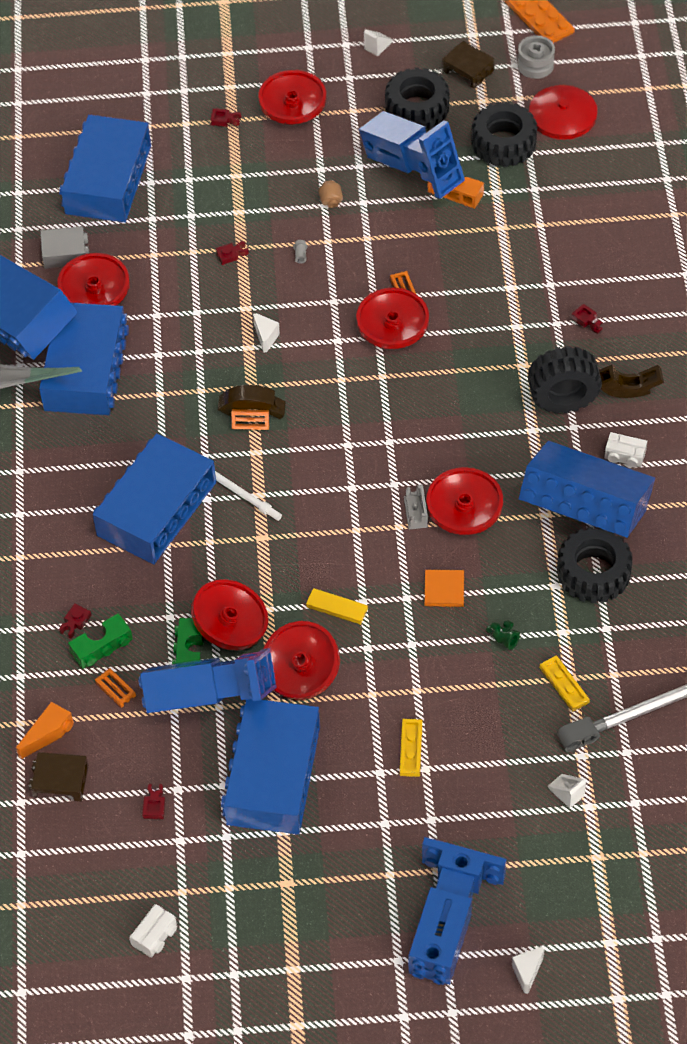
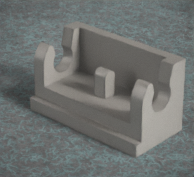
[404,484,428,529]

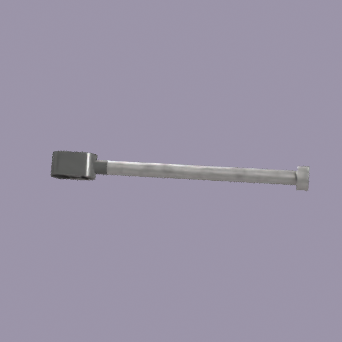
[556,684,687,752]

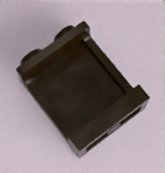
[442,40,495,89]
[29,752,89,802]

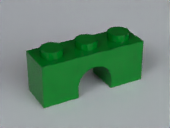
[68,613,133,669]
[172,618,204,664]

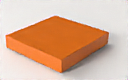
[425,570,464,607]

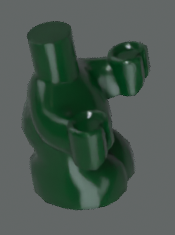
[486,620,520,649]

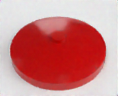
[258,70,326,124]
[529,85,597,140]
[58,253,130,306]
[356,288,429,349]
[427,467,503,535]
[191,579,269,650]
[263,621,340,700]

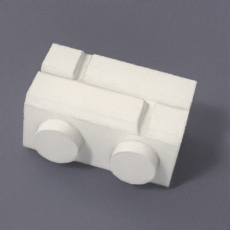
[604,432,647,467]
[129,905,177,957]

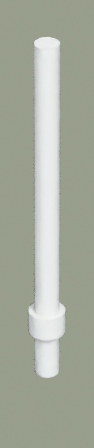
[215,471,282,521]

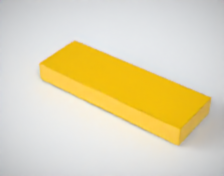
[306,588,368,624]
[540,655,590,712]
[400,719,422,777]

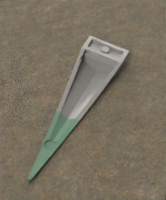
[0,364,82,388]

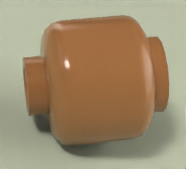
[319,181,343,208]

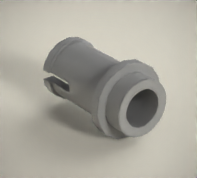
[293,240,307,263]

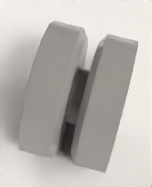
[518,35,555,79]

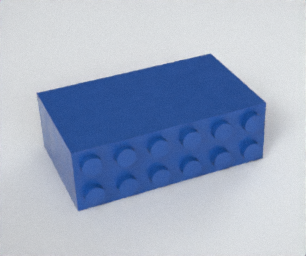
[59,115,151,223]
[0,255,78,360]
[39,303,129,415]
[93,433,216,565]
[519,441,655,538]
[221,699,320,835]

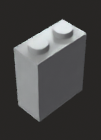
[41,226,89,269]

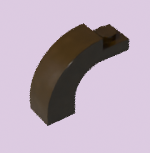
[599,364,664,398]
[218,385,286,419]

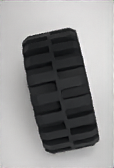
[385,67,450,130]
[471,102,537,167]
[528,346,602,414]
[557,527,633,603]

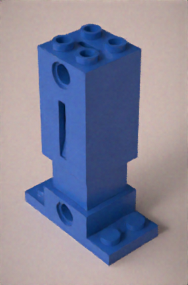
[359,111,465,199]
[139,648,277,713]
[409,837,507,985]

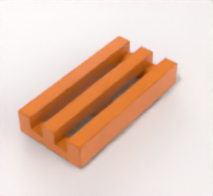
[390,271,416,294]
[232,409,269,430]
[95,668,136,708]

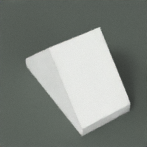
[364,29,393,56]
[253,313,280,353]
[548,774,586,808]
[512,947,545,994]

